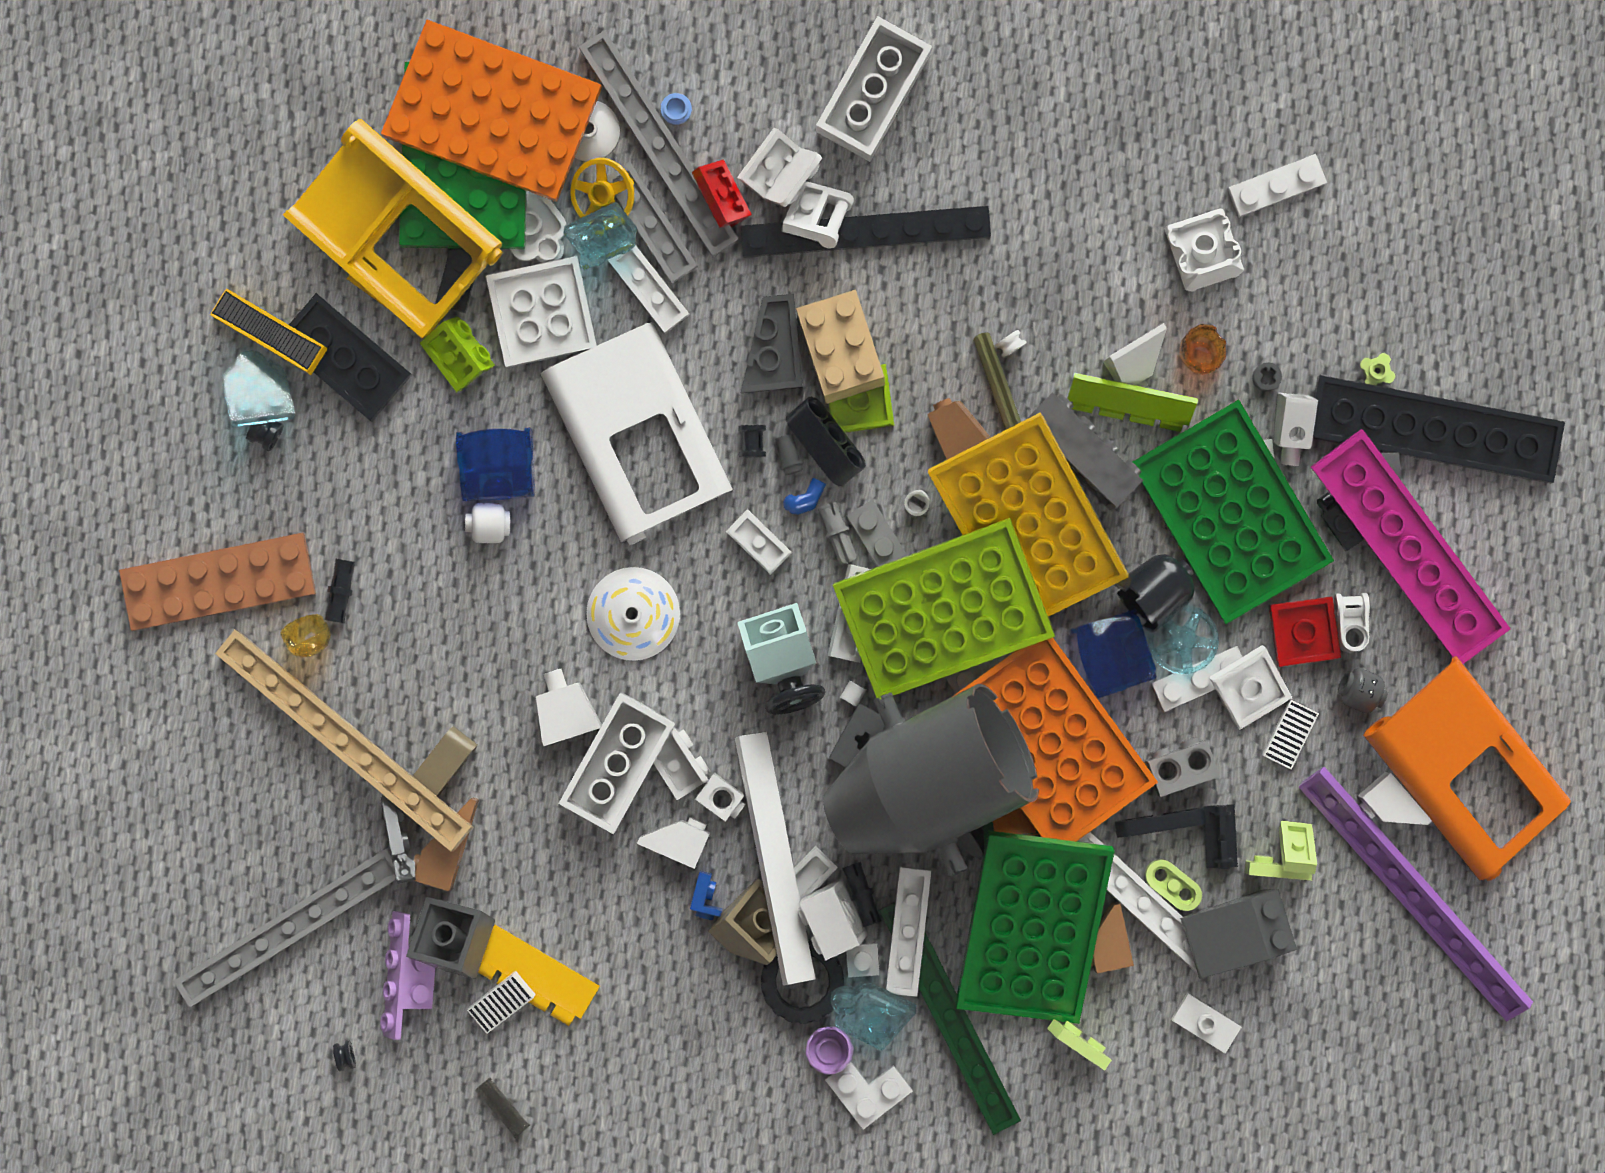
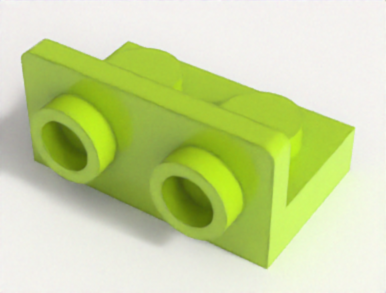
[420,316,495,393]

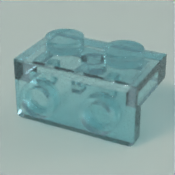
[563,202,637,270]

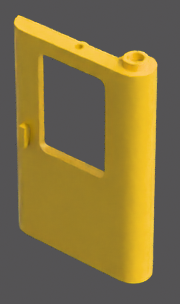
[283,119,503,338]

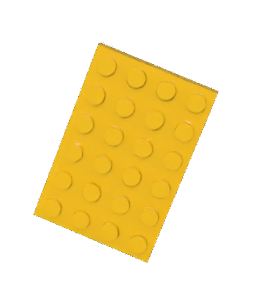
[928,412,1129,617]

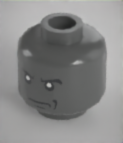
[1338,668,1388,713]

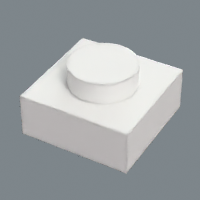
[846,943,879,978]

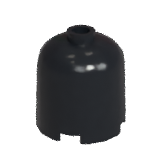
[1114,554,1195,633]

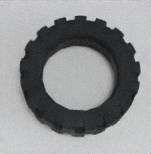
[761,939,844,1024]

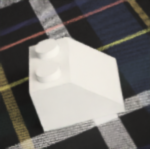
[798,878,868,961]

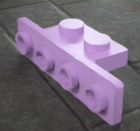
[380,911,435,1040]

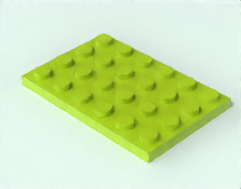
[832,518,1055,699]

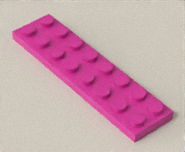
[1310,429,1511,664]

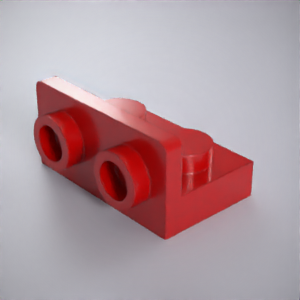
[691,159,752,228]

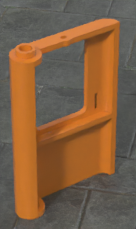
[1363,656,1571,881]

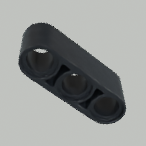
[786,396,866,486]

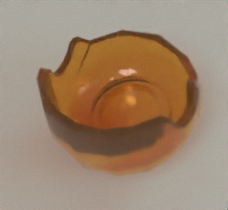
[1179,324,1226,375]

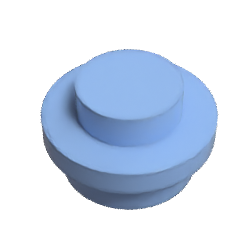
[661,93,692,125]

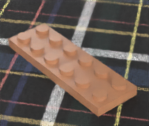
[119,533,316,631]

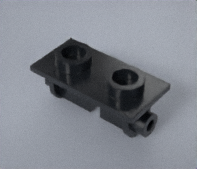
[1203,804,1238,869]

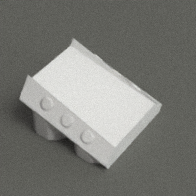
[1164,208,1244,292]

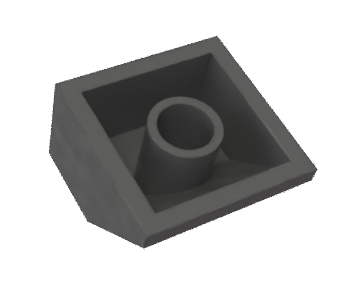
[406,896,495,980]

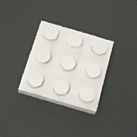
[486,256,597,368]

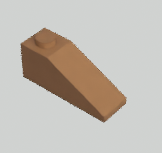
[413,797,479,891]

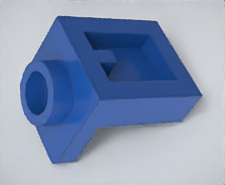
[690,871,723,920]

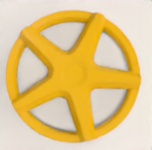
[570,158,634,229]

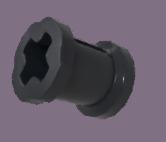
[738,425,766,458]

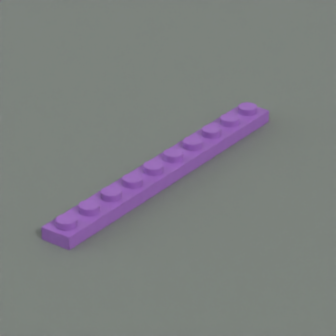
[1299,767,1533,1022]

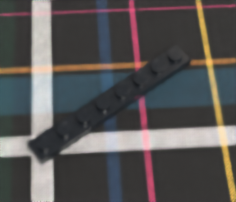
[741,206,991,258]

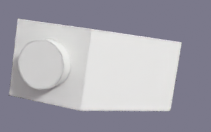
[1357,772,1432,825]
[637,817,710,869]

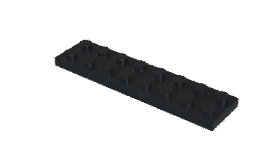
[1313,375,1565,484]

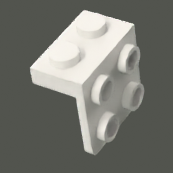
[737,128,822,207]

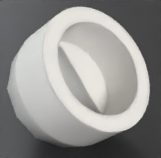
[904,490,930,516]

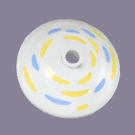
[587,567,680,661]

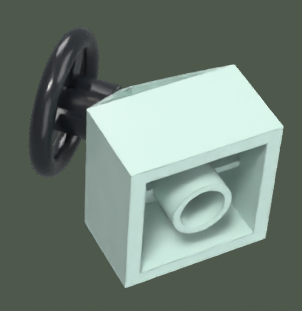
[738,603,825,715]

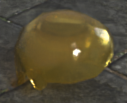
[280,614,331,657]

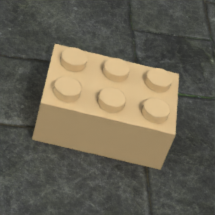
[796,289,885,404]

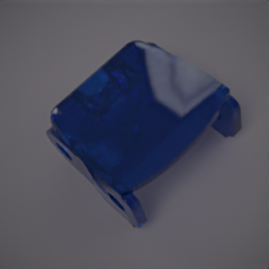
[456,427,535,502]
[1069,609,1157,698]

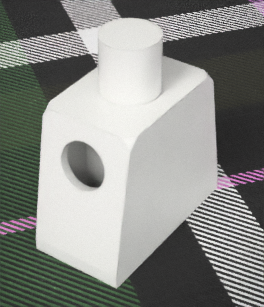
[1273,393,1318,466]
[536,669,602,746]

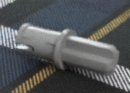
[818,501,856,564]

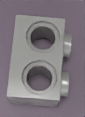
[1145,737,1220,797]

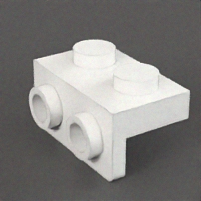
[653,728,711,800]

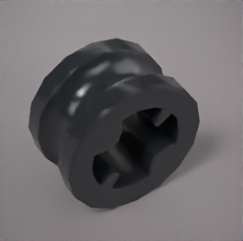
[333,1040,356,1072]

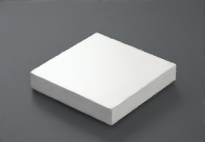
[1209,645,1292,730]

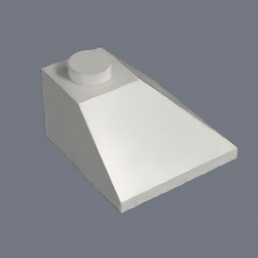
[1103,323,1167,387]

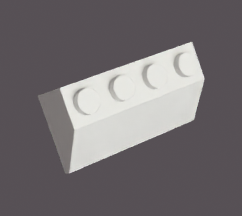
[558,693,675,834]

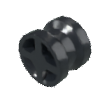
[246,413,284,451]

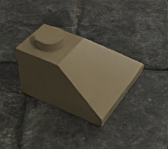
[708,878,777,965]

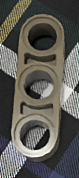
[413,726,478,797]

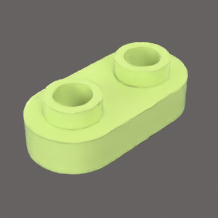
[1145,859,1202,911]

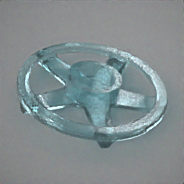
[1148,605,1219,674]

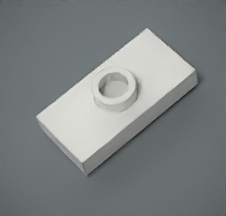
[726,509,792,575]
[1171,993,1242,1053]

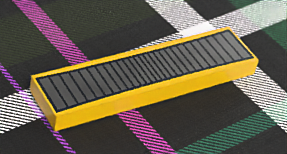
[210,288,328,375]

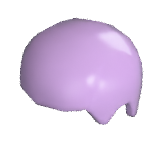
[805,1026,854,1074]

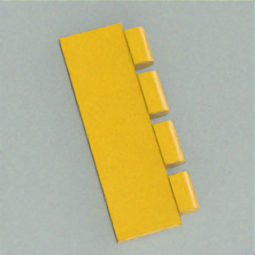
[478,924,600,1026]

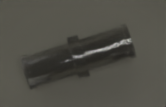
[475,1077,530,1138]

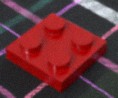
[1269,596,1341,667]

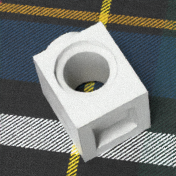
[695,773,745,822]

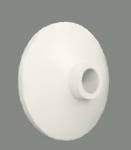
[575,101,620,161]

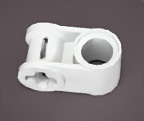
[1333,593,1370,653]

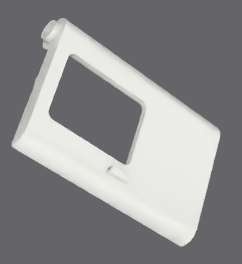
[541,322,733,545]

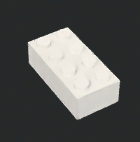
[816,16,932,162]

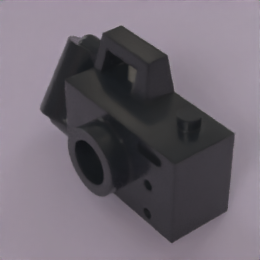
[1317,492,1364,551]

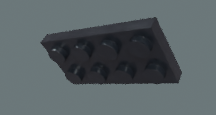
[289,293,412,422]

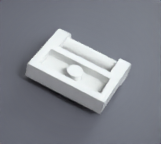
[782,181,854,248]

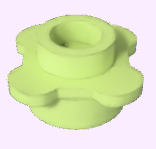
[1360,353,1395,385]

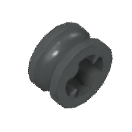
[1252,362,1282,391]

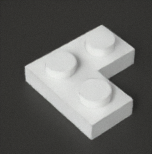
[825,1062,913,1130]

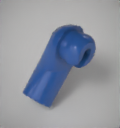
[783,478,826,515]

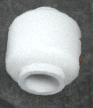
[465,503,510,543]

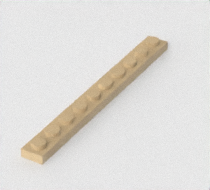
[215,629,473,852]

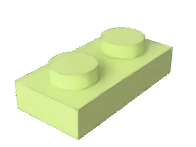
[1279,821,1317,874]
[1245,855,1312,881]
[1047,1019,1112,1071]

